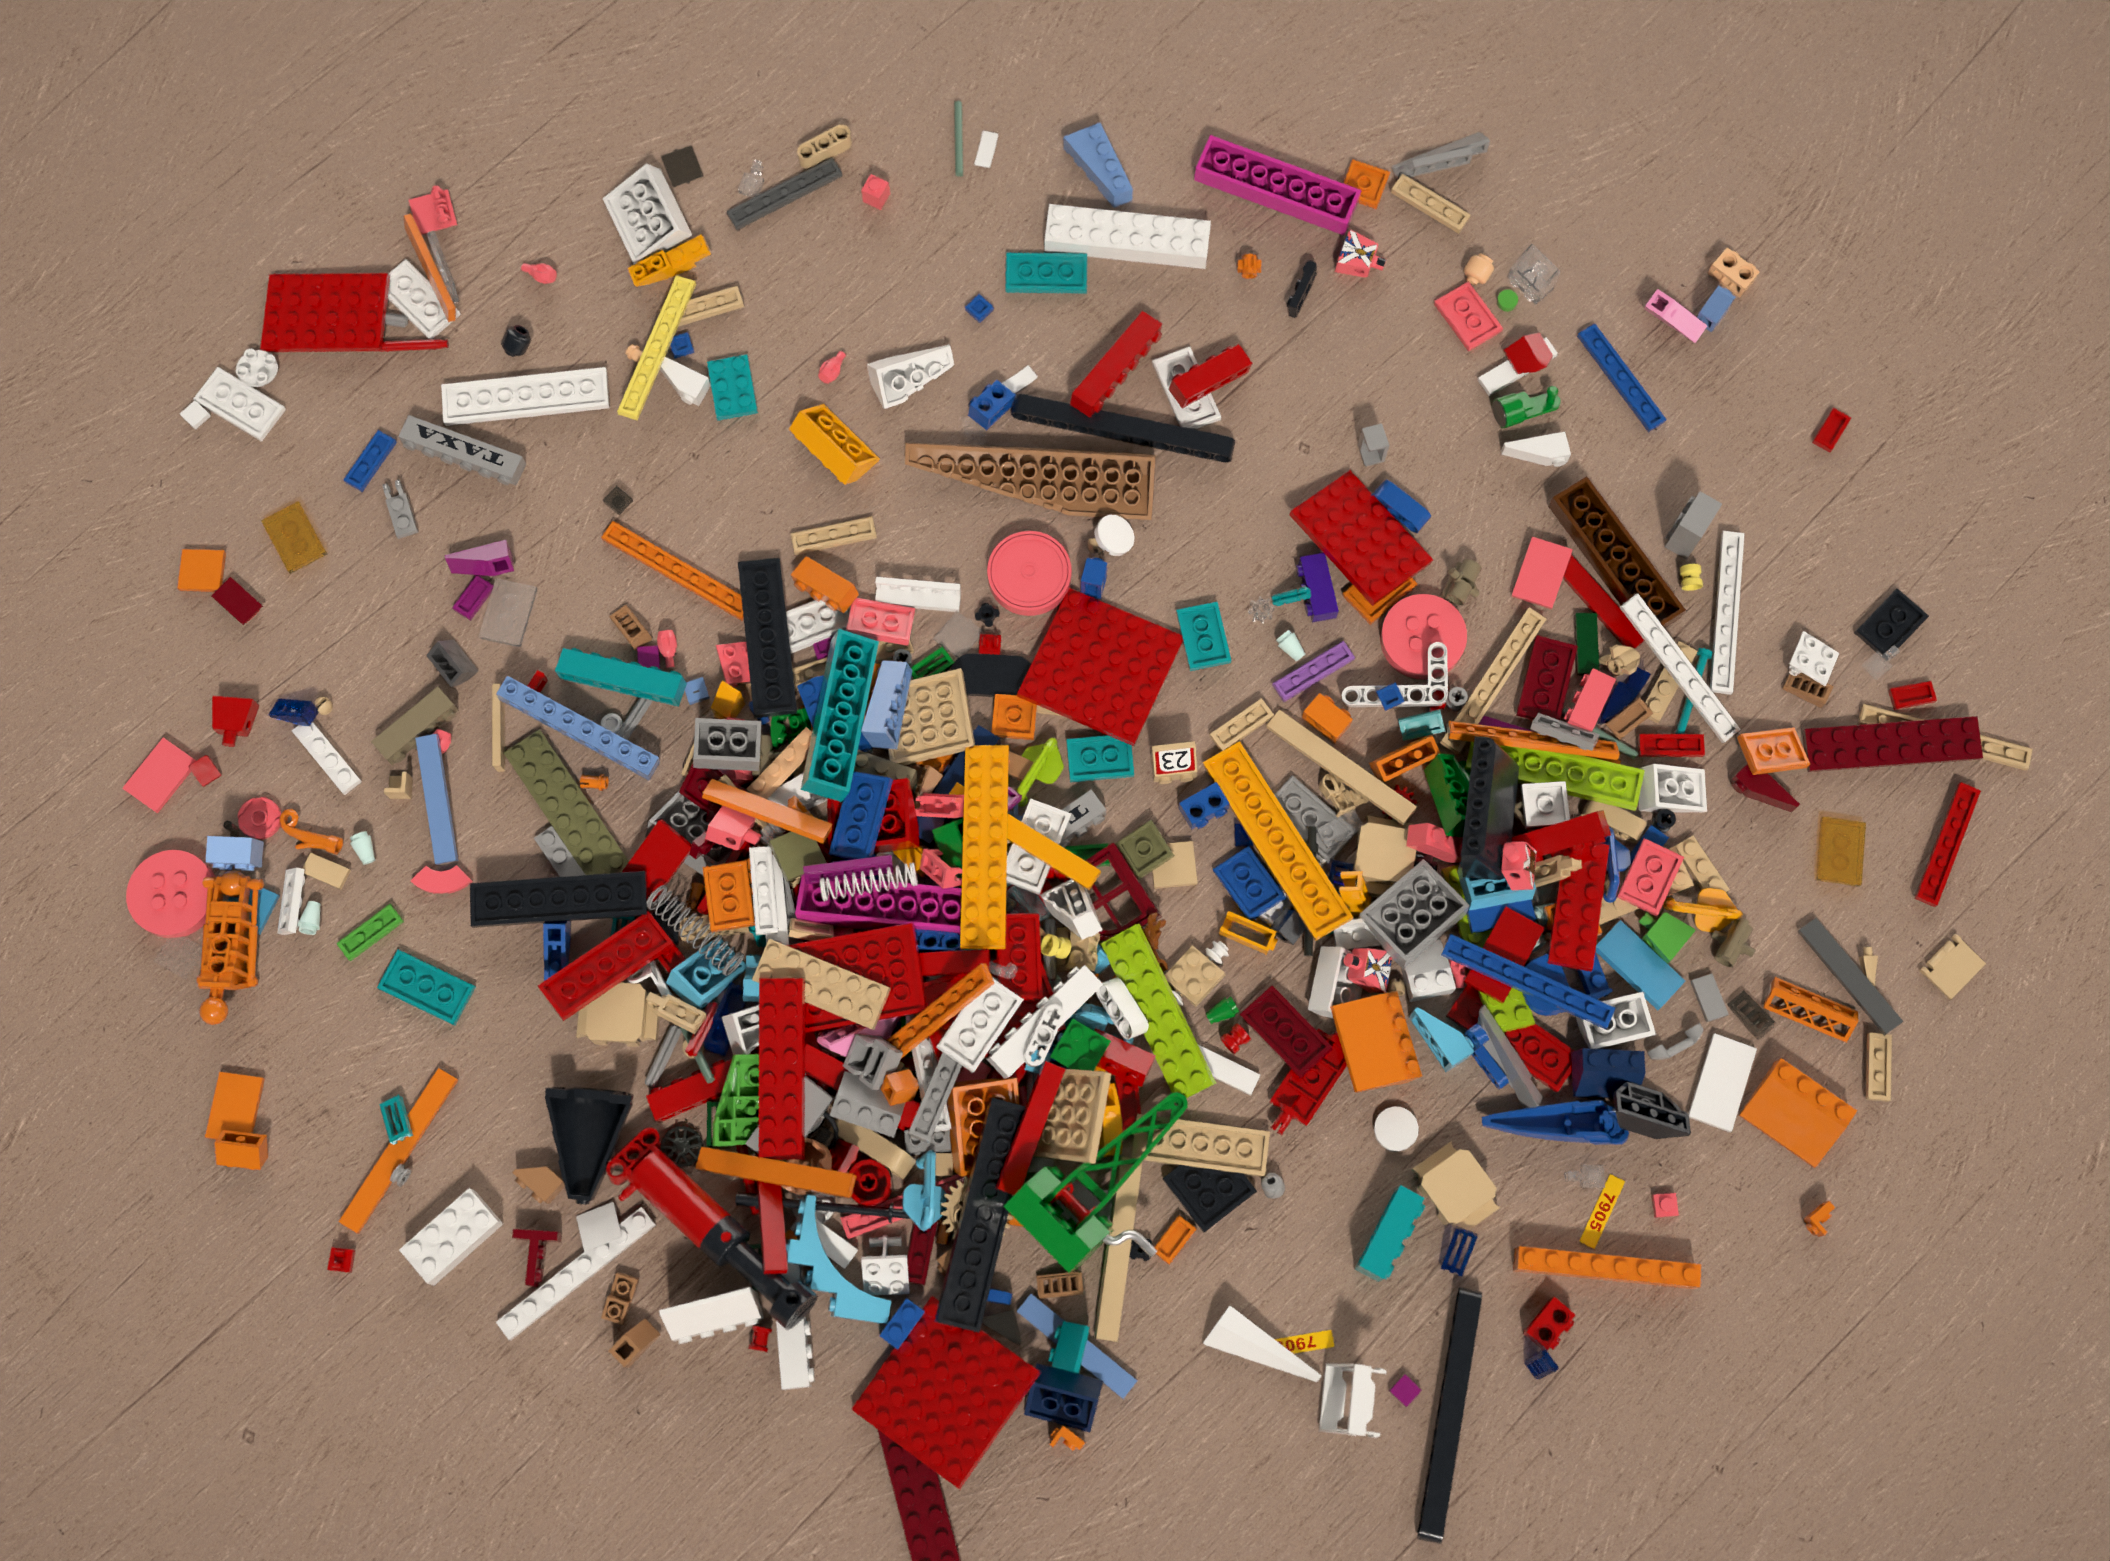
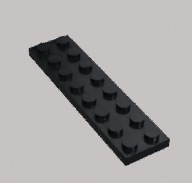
[738,558,797,718]
[470,871,648,928]

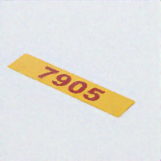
[1580,1174,1625,1249]
[1274,1330,1335,1354]

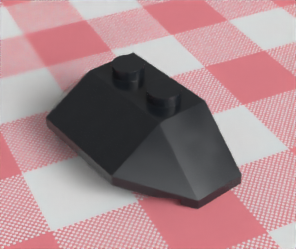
[1614,1081,1691,1139]

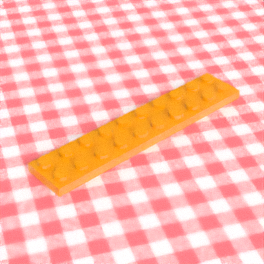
[1203,741,1353,941]
[960,745,1009,949]

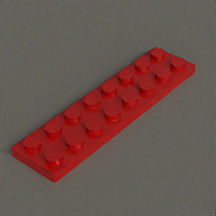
[758,978,805,1160]

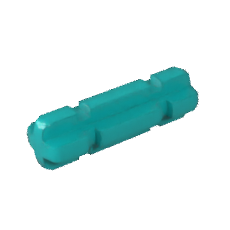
[1272,587,1311,606]

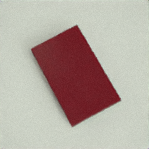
[211,577,263,626]

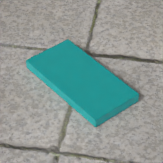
[1006,253,1087,294]
[377,949,476,1026]

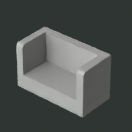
[1357,423,1389,466]

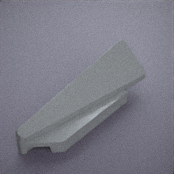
[1392,132,1490,180]
[1477,1005,1543,1109]

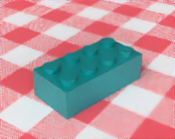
[1355,1185,1426,1282]

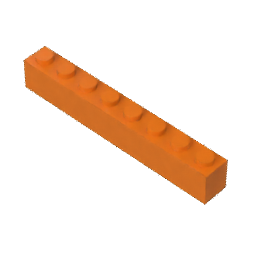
[1513,1246,1701,1289]

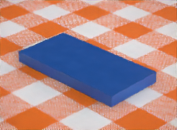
[829,771,893,860]

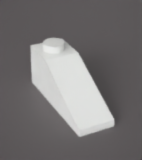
[660,357,711,406]
[1501,432,1571,467]

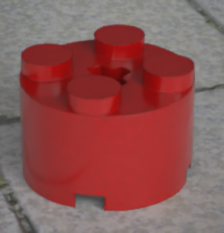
[849,1159,893,1207]

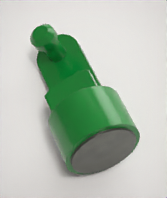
[1493,386,1561,429]

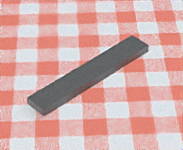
[726,157,843,231]
[1798,918,1904,1036]

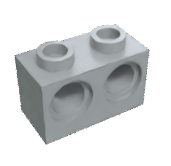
[904,1130,952,1156]

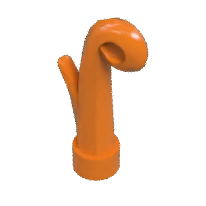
[279,809,343,855]

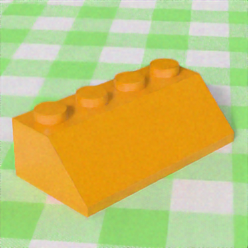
[789,404,880,485]

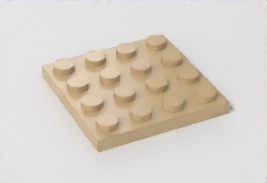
[888,668,975,766]
[1033,1069,1111,1164]

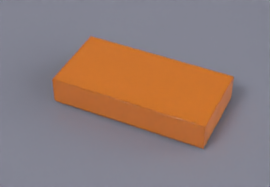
[1154,1215,1197,1265]

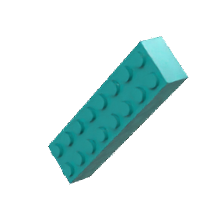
[800,629,879,802]

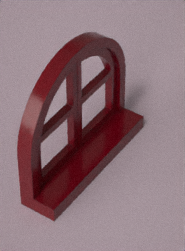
[1068,842,1162,942]

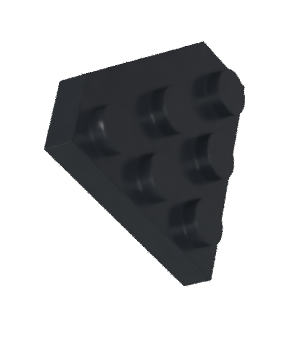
[1162,1165,1257,1233]

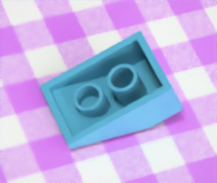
[666,939,746,1010]
[1409,1008,1474,1072]

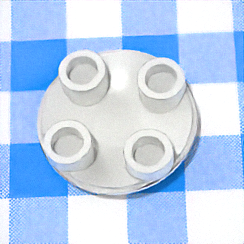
[236,349,278,387]

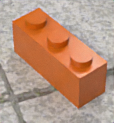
[791,556,859,614]
[1369,735,1441,782]

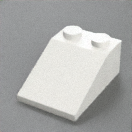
[1638,764,1707,813]
[1401,938,1456,1002]

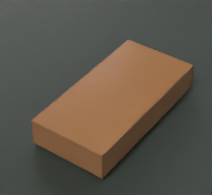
[1605,697,1653,741]

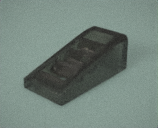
[1727,991,1775,1040]

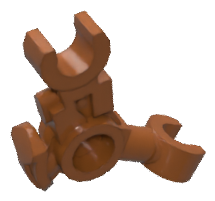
[1142,913,1168,972]

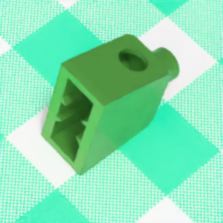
[1639,912,1696,964]

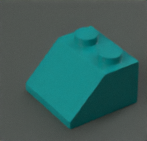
[1049,1321,1090,1374]

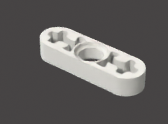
[1023,1005,1064,1067]

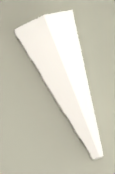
[1203,1306,1321,1382]

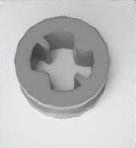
[390,1164,411,1187]

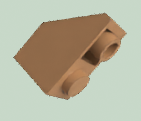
[512,1167,565,1204]
[609,1319,661,1368]

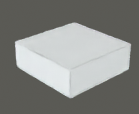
[180,400,211,430]

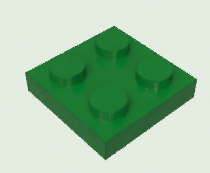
[1050,1018,1111,1071]

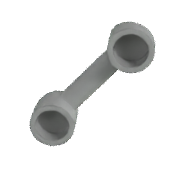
[1647,1023,1704,1060]

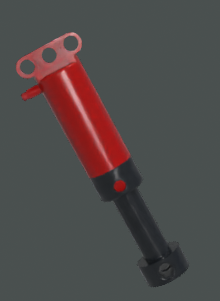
[606,1127,818,1330]

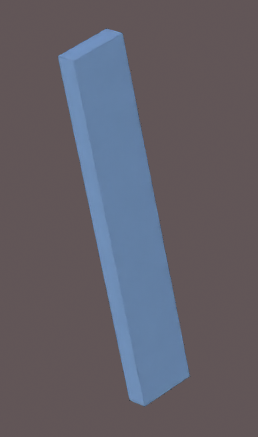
[415,734,458,865]
[1017,1294,1137,1399]

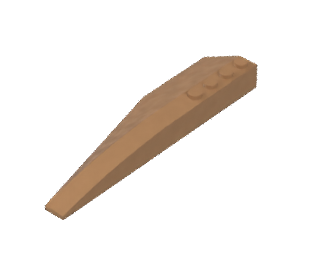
[905,443,1156,520]

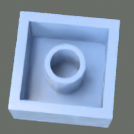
[205,836,264,871]

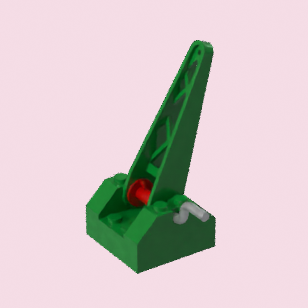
[1003,1092,1188,1273]

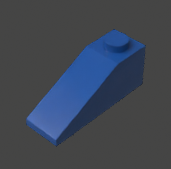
[543,921,571,981]

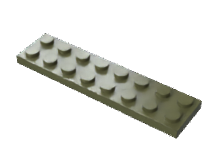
[504,729,629,875]

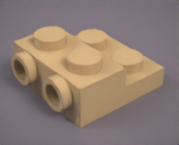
[1056,927,1100,972]

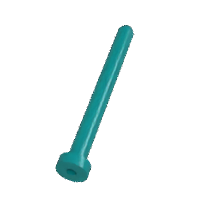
[1676,648,1713,734]

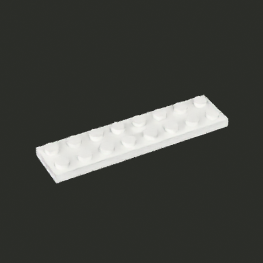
[441,367,610,426]

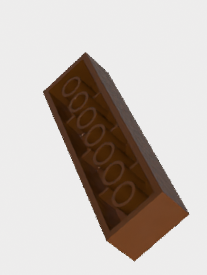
[1548,476,1686,628]

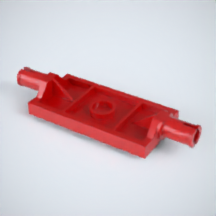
[1269,1028,1347,1135]

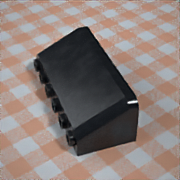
[1461,736,1519,880]

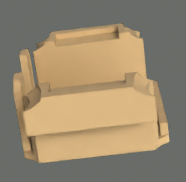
[1352,815,1416,898]
[576,983,661,1047]
[1411,1141,1500,1237]

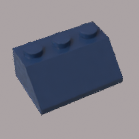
[1571,1048,1646,1098]
[1024,1363,1103,1432]

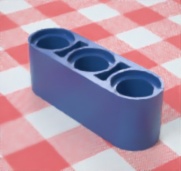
[1371,480,1431,533]
[915,929,964,953]

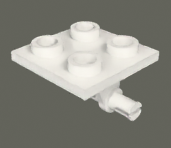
[861,1235,910,1295]

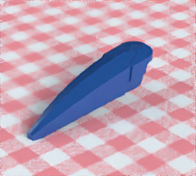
[1482,1101,1629,1145]

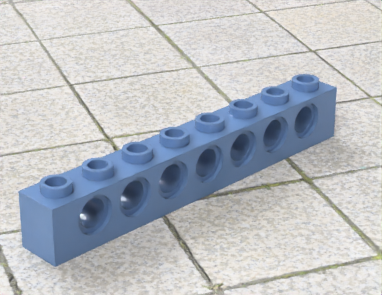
[496,676,660,781]

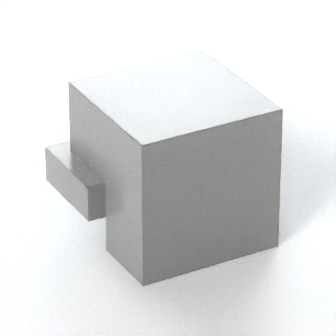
[843,1034,903,1090]

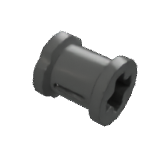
[893,649,912,668]

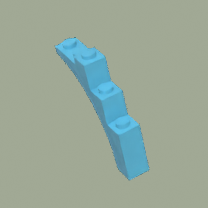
[786,1195,891,1324]

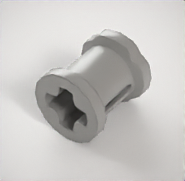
[1446,687,1468,711]

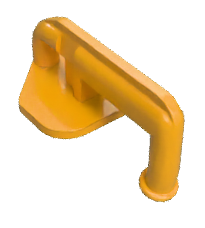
[1663,888,1743,933]

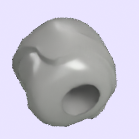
[1261,1173,1285,1199]

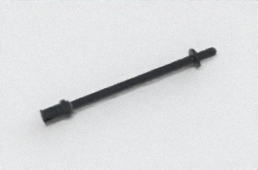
[735,1191,911,1223]

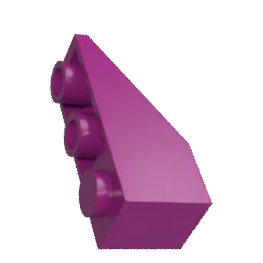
[445,540,514,576]

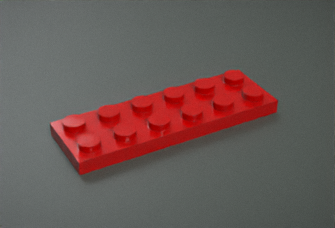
[1547,842,1610,972]
[538,911,674,1021]
[1446,984,1575,1093]

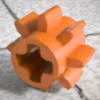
[1237,254,1262,279]

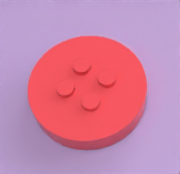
[987,531,1072,616]
[1380,594,1467,680]
[126,850,216,938]

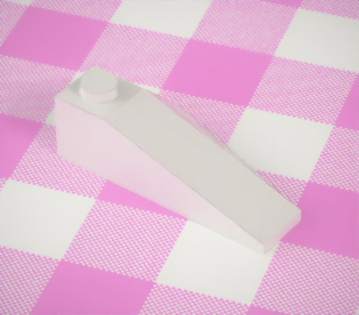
[867,345,954,409]

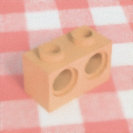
[1707,248,1760,297]

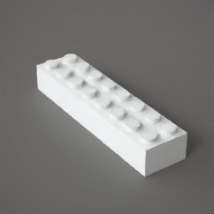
[1045,204,1211,269]

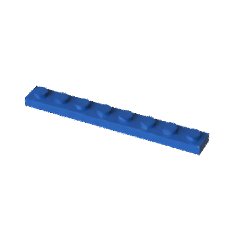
[1441,934,1616,1030]

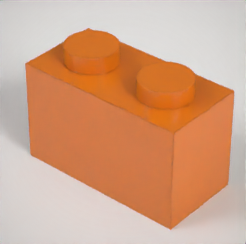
[1302,693,1353,744]
[215,1130,268,1170]

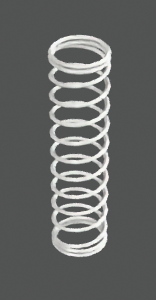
[820,863,918,902]

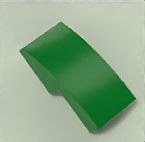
[787,708,811,744]
[771,715,788,750]

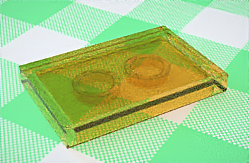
[261,501,327,574]
[1816,816,1866,887]

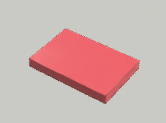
[1434,281,1503,352]
[1512,537,1573,609]
[846,598,915,646]
[122,738,196,813]
[1617,838,1684,916]

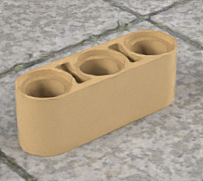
[797,125,852,169]
[1581,800,1647,844]

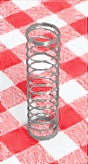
[646,885,744,976]

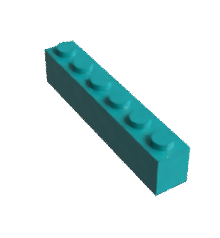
[555,648,687,707]

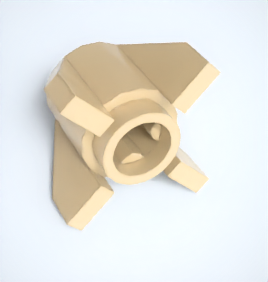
[1599,644,1640,686]

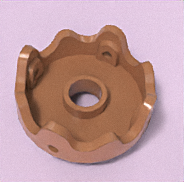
[781,1138,832,1196]

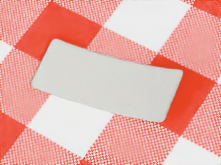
[974,131,998,168]
[1002,366,1037,393]

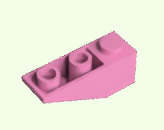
[1644,289,1707,343]

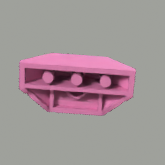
[817,1016,901,1057]

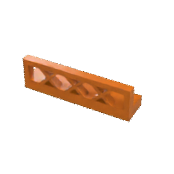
[1763,977,1858,1043]

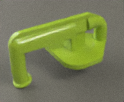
[1017,738,1064,807]

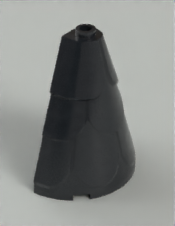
[545,1087,634,1204]

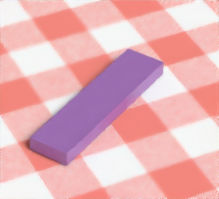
[1272,641,1355,702]

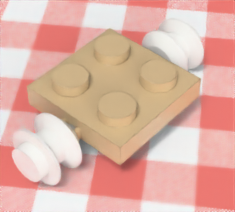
[1164,941,1229,1007]

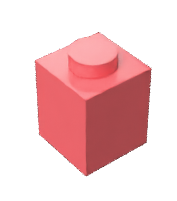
[861,174,890,210]

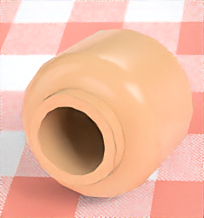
[1463,253,1494,286]

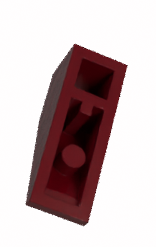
[1730,763,1800,813]

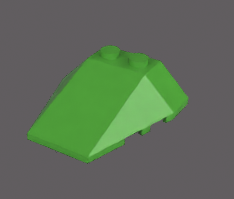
[713,1054,759,1146]

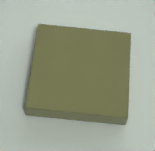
[1115,820,1175,880]
[768,832,827,882]

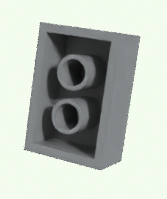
[1665,491,1722,560]
[693,718,761,771]

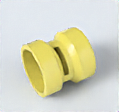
[1679,564,1703,591]
[1041,934,1071,959]

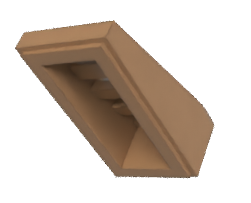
[609,605,652,651]
[1782,673,1834,708]
[913,765,943,809]
[1037,1271,1083,1299]

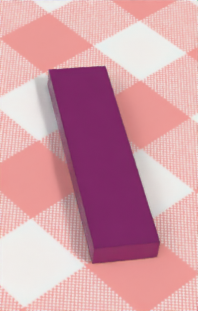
[803,855,893,884]

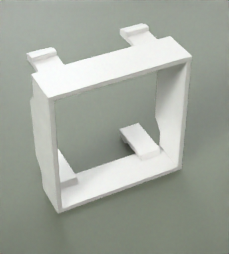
[1319,1364,1386,1437]

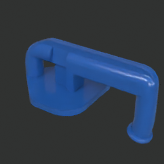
[1601,827,1631,903]

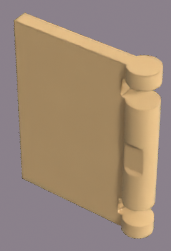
[1920,934,1986,1000]

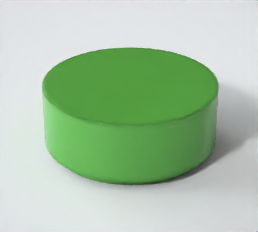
[1497,290,1518,311]

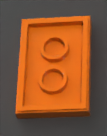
[1342,578,1418,625]
[1737,727,1810,775]
[703,860,755,932]
[205,1072,265,1140]

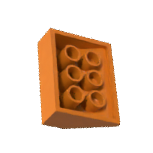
[1330,991,1422,1093]
[1739,1058,1857,1168]
[947,1077,1020,1177]

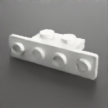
[1334,916,1381,951]

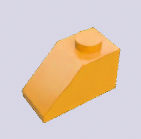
[711,681,745,719]

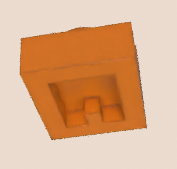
[1803,1201,1835,1237]
[1049,1425,1085,1451]

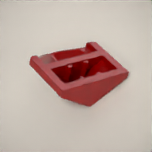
[1503,333,1553,374]

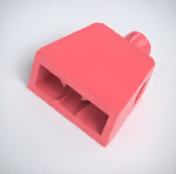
[705,806,762,850]

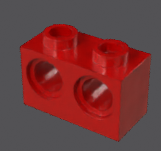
[1523,1297,1576,1351]

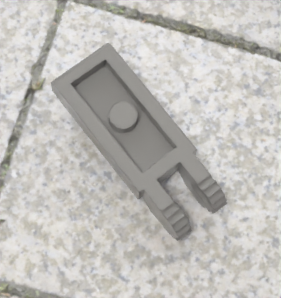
[382,479,418,539]

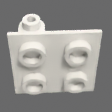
[1788,631,1839,686]

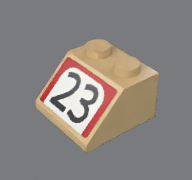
[1151,741,1197,784]

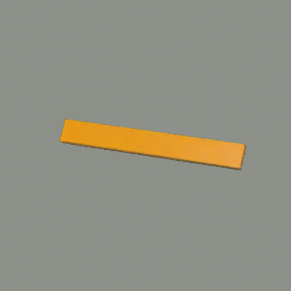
[949,782,1101,890]

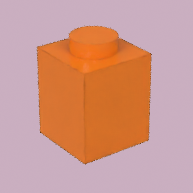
[881,1069,919,1106]

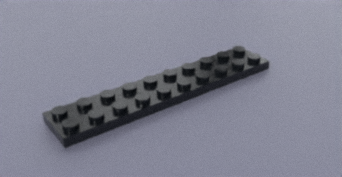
[934,1098,1026,1332]

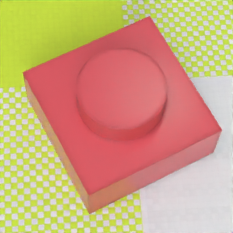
[1652,1193,1679,1218]

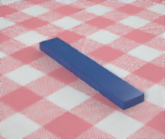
[1577,323,1667,432]

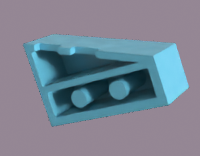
[1457,862,1536,910]

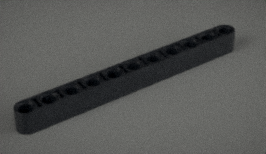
[1011,394,1236,463]
[1417,1287,1482,1544]

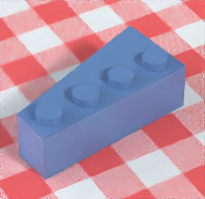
[1063,123,1133,208]
[861,660,912,749]

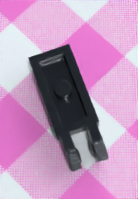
[1287,260,1317,318]

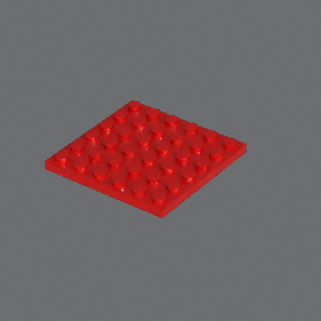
[1017,588,1183,746]
[851,1296,1041,1490]

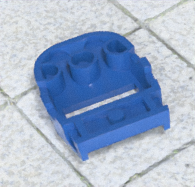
[1522,952,1613,1016]

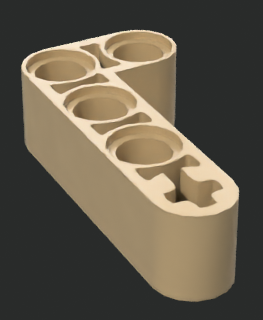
[829,1118,916,1180]

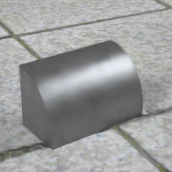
[426,640,478,687]

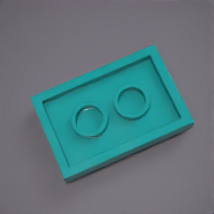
[707,354,758,421]
[1176,602,1232,671]
[1066,736,1134,782]

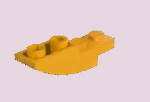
[627,234,711,287]
[1094,1067,1122,1157]

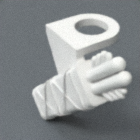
[627,960,673,996]

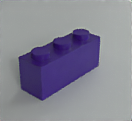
[1296,553,1339,623]

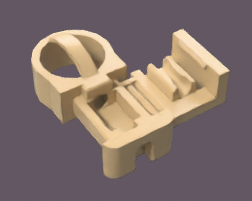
[1319,774,1368,818]

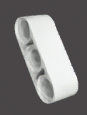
[1096,978,1148,1039]

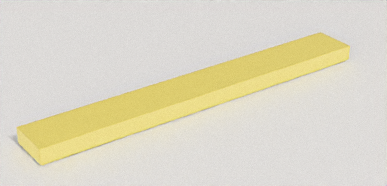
[617,275,696,421]

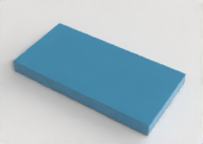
[1595,920,1685,1010]

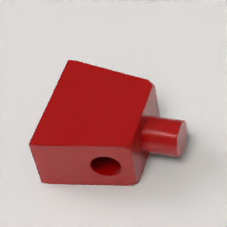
[212,696,259,747]

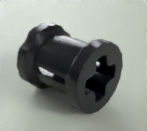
[1652,809,1676,833]

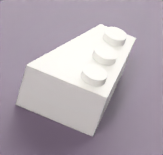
[767,773,827,810]
[1040,880,1102,940]
[722,1005,759,1055]

